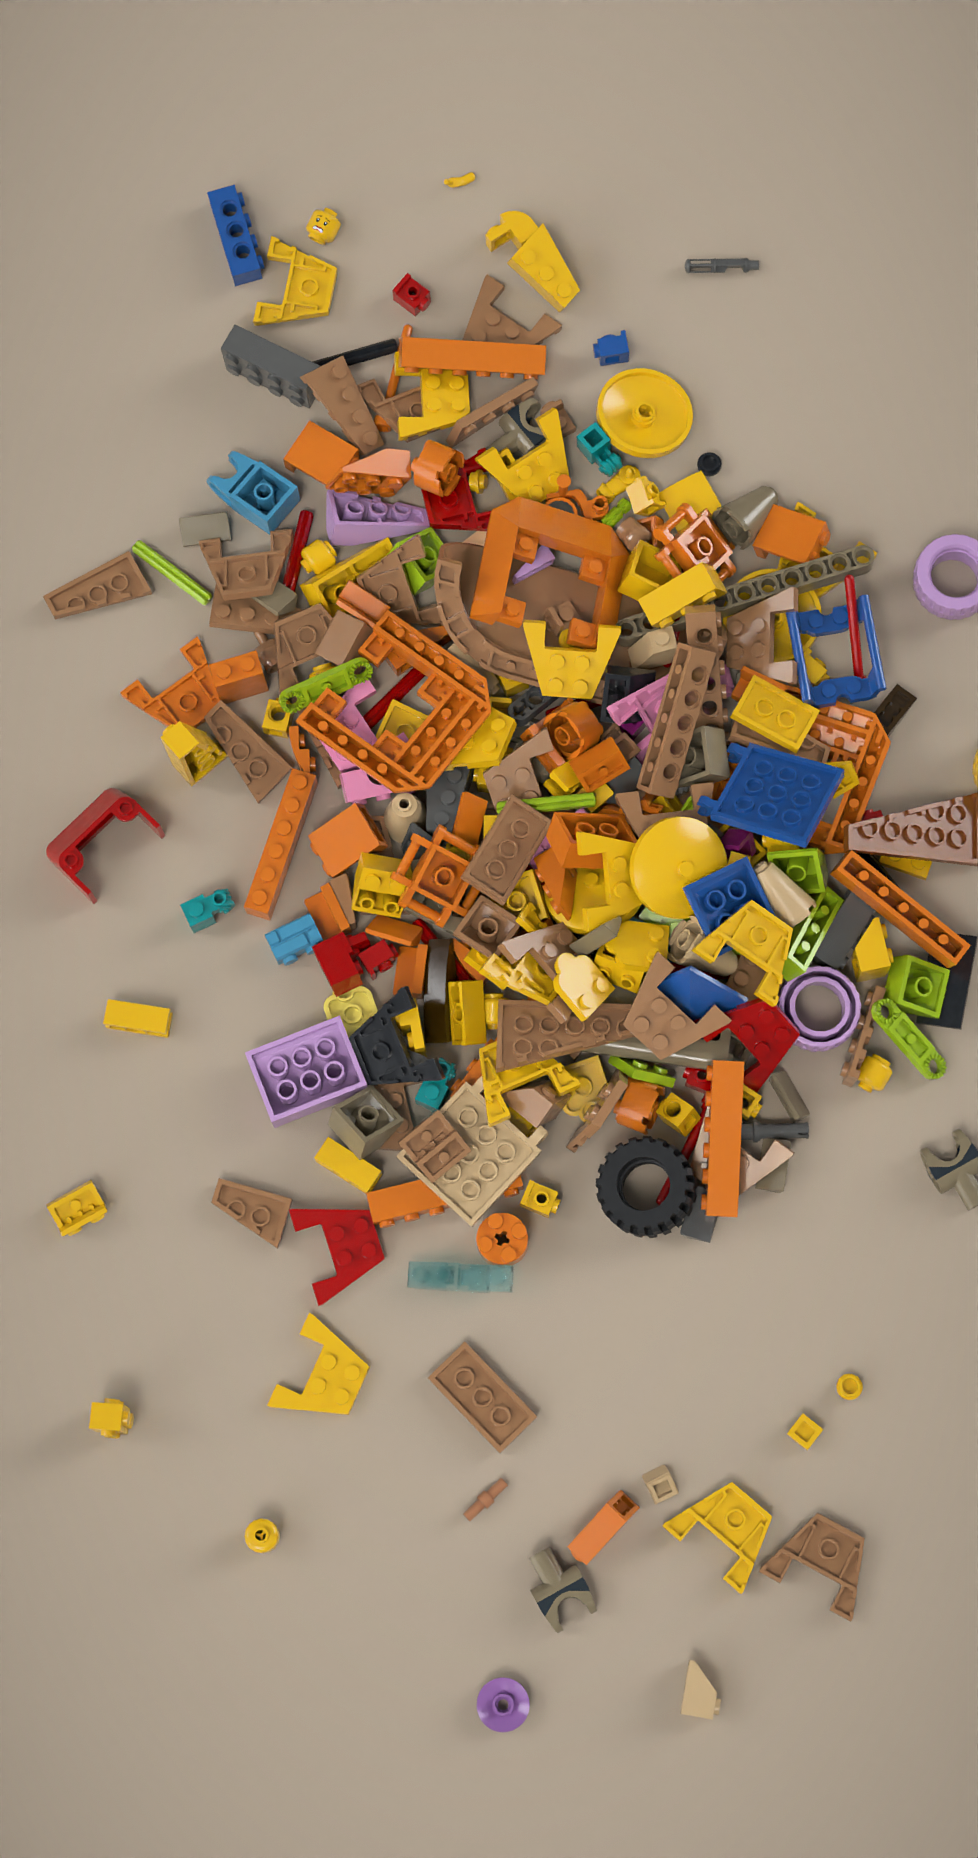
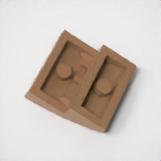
[398,1109,472,1183]

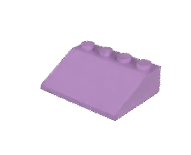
[245,1015,368,1128]

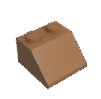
[501,1080,572,1128]

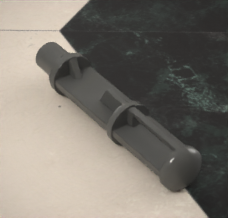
[685,258,759,273]

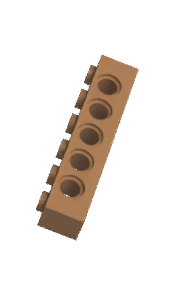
[685,604,730,746]
[636,642,716,799]

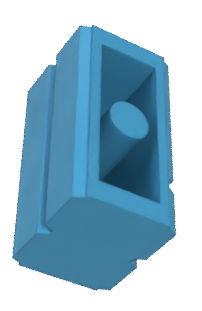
[264,913,323,966]

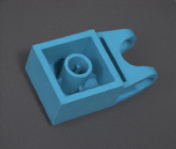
[206,451,300,535]

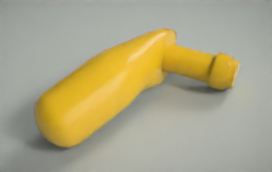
[444,172,475,188]

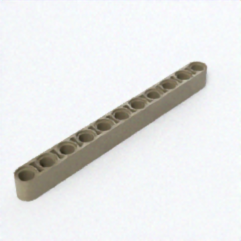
[616,545,874,647]

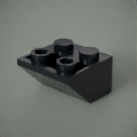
[600,665,656,724]

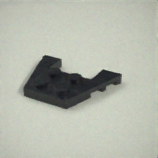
[349,986,446,1085]

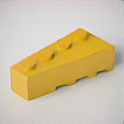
[160,721,228,787]

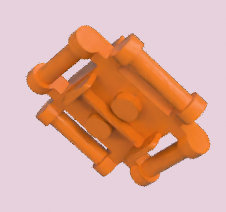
[653,503,736,582]
[390,824,480,928]

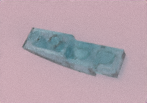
[407,1261,514,1293]

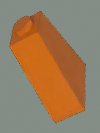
[567,1490,640,1565]

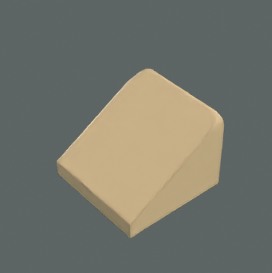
[642,1465,679,1505]

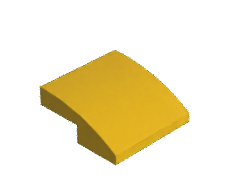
[659,471,722,532]

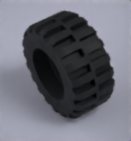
[596,1136,697,1238]

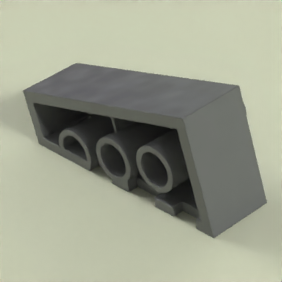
[426,766,475,846]

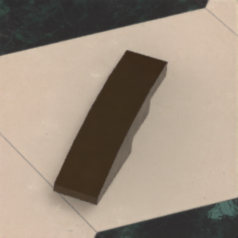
[874,684,917,738]
[424,938,457,1043]

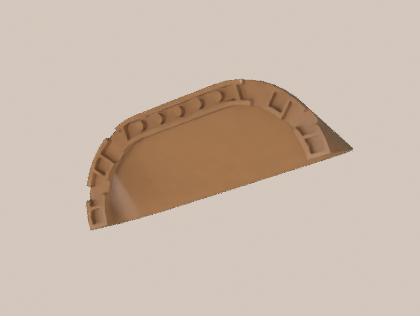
[434,542,727,705]

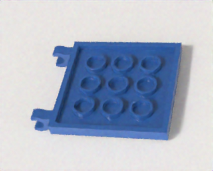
[697,743,844,848]

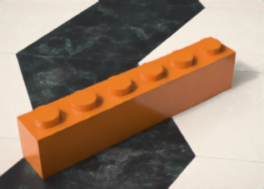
[398,337,546,380]
[244,768,318,921]
[830,850,971,968]
[701,1060,744,1217]
[366,1175,523,1228]

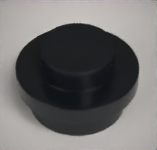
[697,452,722,477]

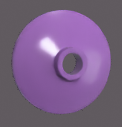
[476,1678,530,1732]

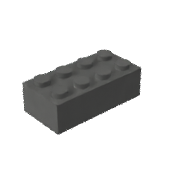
[221,324,320,409]

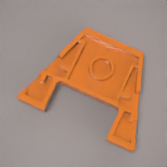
[120,637,220,728]

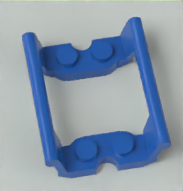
[786,595,887,708]

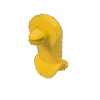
[596,465,640,505]

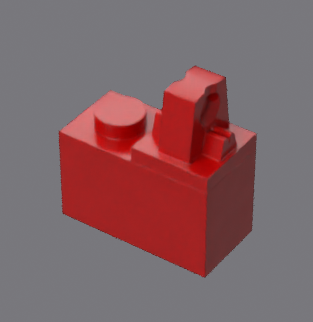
[312,932,371,997]

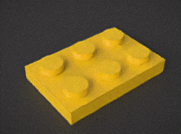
[730,675,820,754]

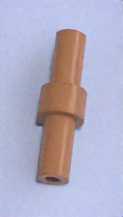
[463,1478,508,1522]

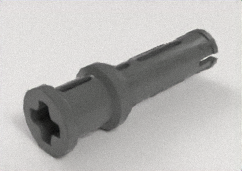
[741,1120,809,1143]

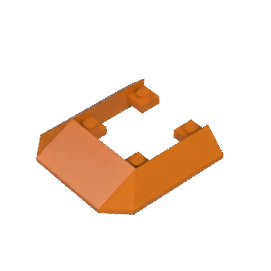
[469,496,630,662]
[296,610,491,793]
[712,683,891,854]

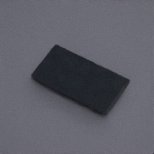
[916,934,978,1030]

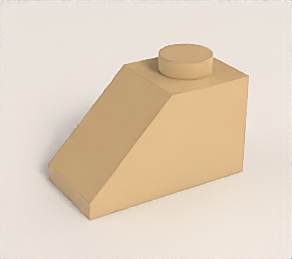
[628,626,677,669]
[680,1660,721,1720]

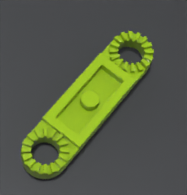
[279,657,373,714]
[871,998,947,1080]

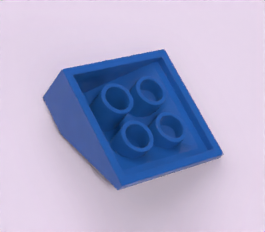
[682,856,775,957]
[657,966,748,1039]

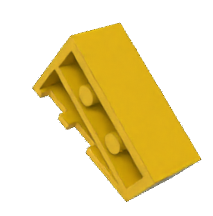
[507,223,580,313]
[638,562,728,629]

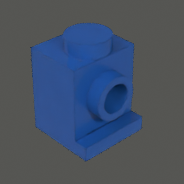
[593,330,629,366]

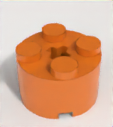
[411,440,464,497]
[543,701,604,760]
[613,1077,666,1135]
[476,1213,528,1268]

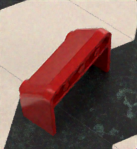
[46,788,165,904]

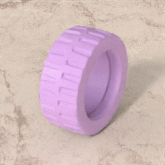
[913,534,978,620]
[777,966,861,1052]

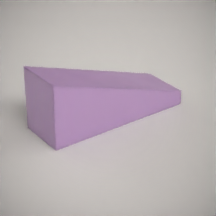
[512,545,555,585]

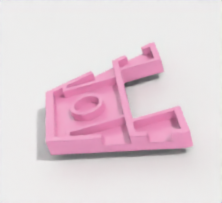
[606,674,669,766]
[319,680,408,773]

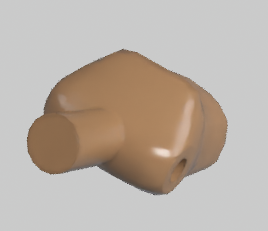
[615,517,652,552]
[254,632,277,674]

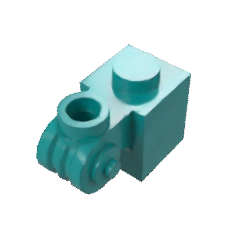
[576,422,623,477]
[180,889,235,933]
[415,1057,457,1112]

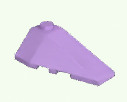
[326,490,430,546]

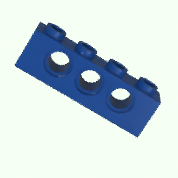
[207,184,265,286]

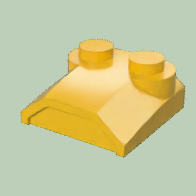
[491,869,549,921]

